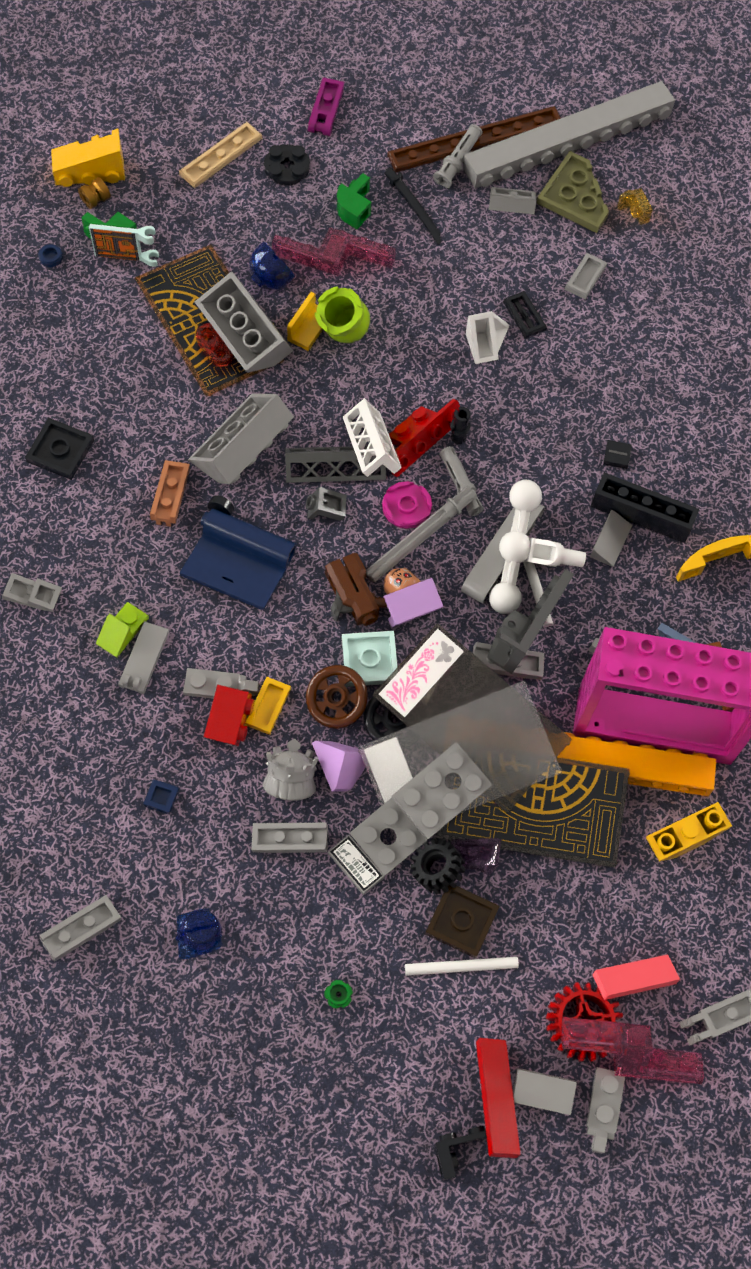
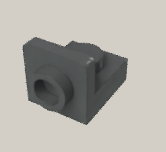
[305,487,347,521]

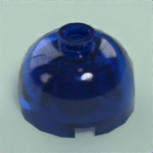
[249,241,295,290]

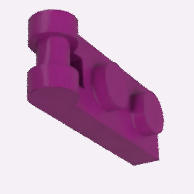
[308,78,344,136]

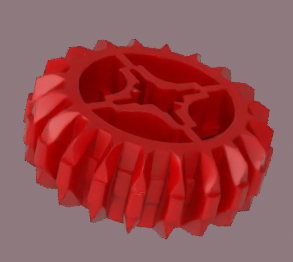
[545,982,624,1062]

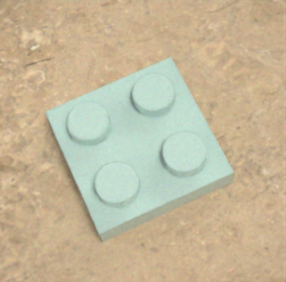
[342,631,398,687]

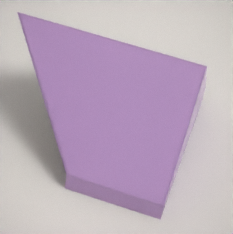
[312,741,369,792]

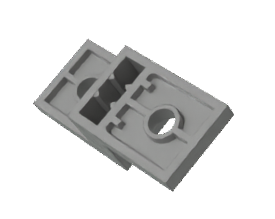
[350,742,493,876]

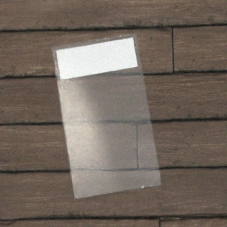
[358,680,562,840]

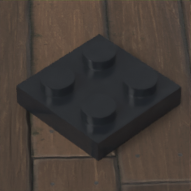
[25,418,94,480]

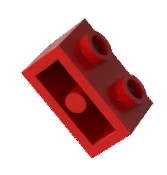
[204,684,255,747]

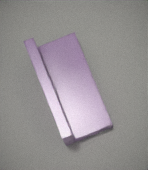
[383,578,444,628]

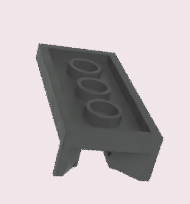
[487,569,574,674]

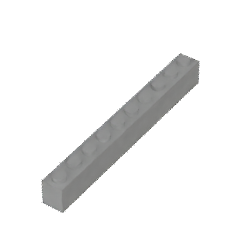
[462,81,675,188]

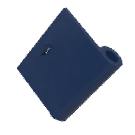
[180,508,297,611]

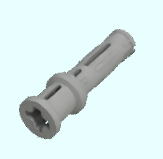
[433,124,482,188]

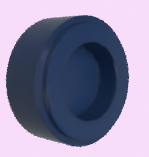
[38,244,63,267]

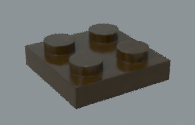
[425,886,500,959]

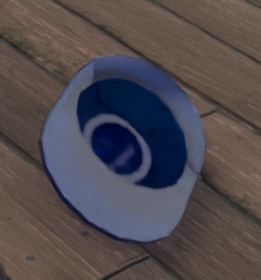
[175,909,223,959]

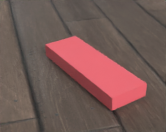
[593,955,680,1000]

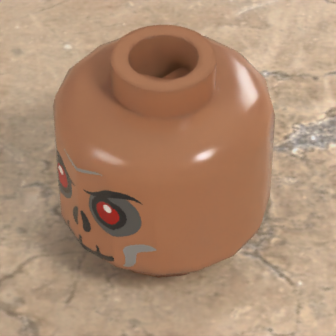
[384,568,421,594]

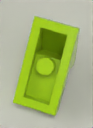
[96,602,149,658]

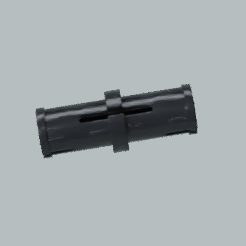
[450,407,471,445]

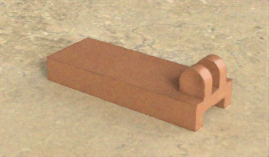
[150,460,190,527]

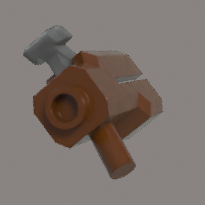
[325,553,387,626]

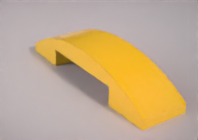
[676,535,751,582]

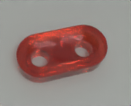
[196,323,234,367]

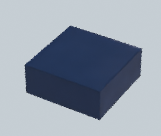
[143,779,179,815]

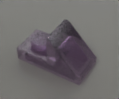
[451,838,501,875]

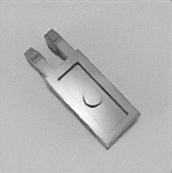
[679,989,751,1046]

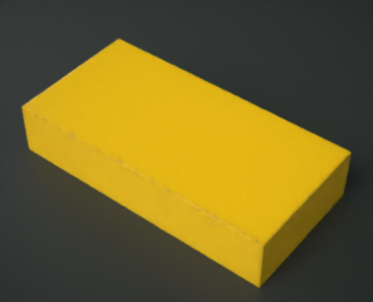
[245,677,291,735]

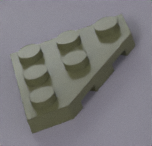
[536,151,609,233]

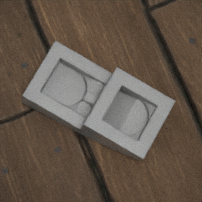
[2,573,62,612]

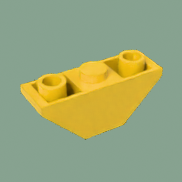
[646,802,732,862]

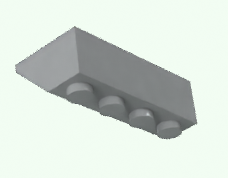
[195,271,293,373]
[188,394,294,485]

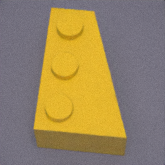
[51,129,125,187]

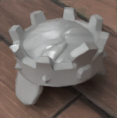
[263,738,318,801]

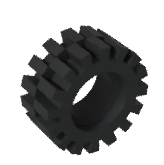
[411,838,465,894]

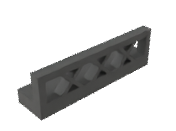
[285,446,386,483]

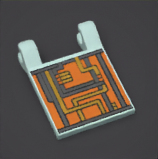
[89,224,159,267]

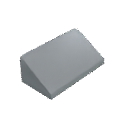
[489,187,536,215]
[590,510,632,567]

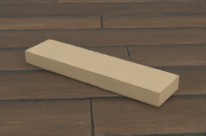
[179,122,262,188]

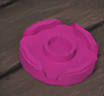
[382,481,432,529]

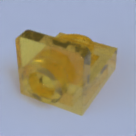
[617,188,652,225]

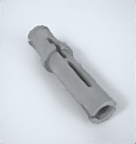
[439,446,484,516]

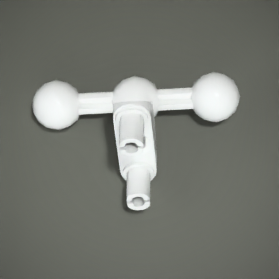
[489,480,586,614]

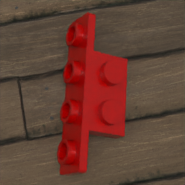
[389,399,460,477]

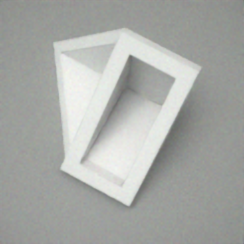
[466,311,509,364]

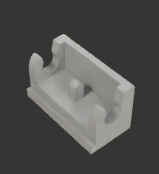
[513,1068,577,1115]

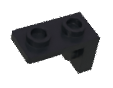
[434,1125,487,1182]

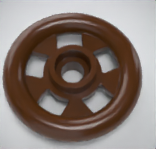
[306,665,368,729]

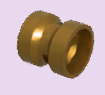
[78,177,111,209]

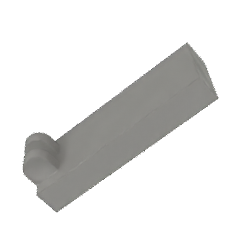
[118,622,169,695]
[471,642,544,680]
[251,822,329,853]
[39,895,121,962]

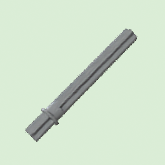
[366,485,476,582]

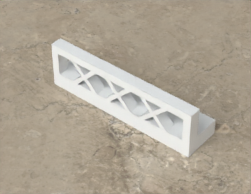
[343,398,402,477]

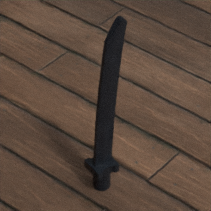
[384,167,441,245]

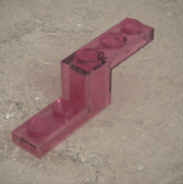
[272,227,396,276]
[561,1017,704,1084]

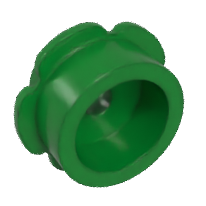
[324,980,353,1009]

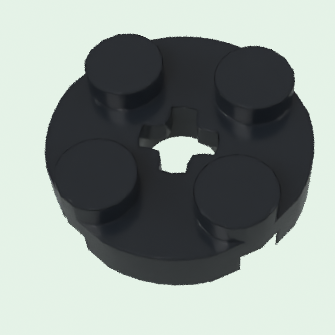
[264,144,310,186]

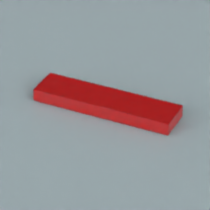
[476,1038,521,1158]

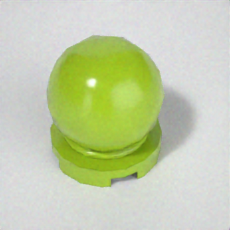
[315,287,370,344]

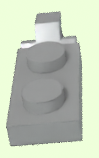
[183,668,259,699]
[586,1067,626,1154]

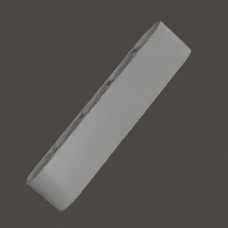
[461,504,545,604]

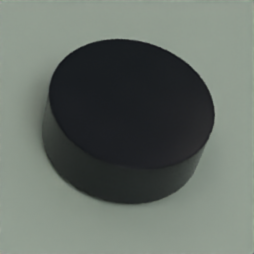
[207,495,234,516]

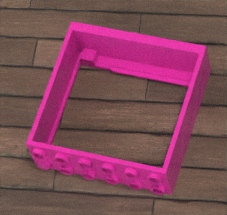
[573,627,751,765]

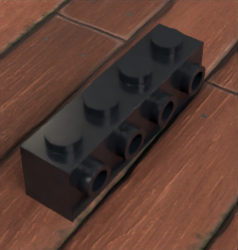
[591,472,699,543]

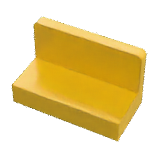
[287,292,323,351]

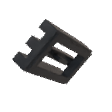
[503,291,547,339]

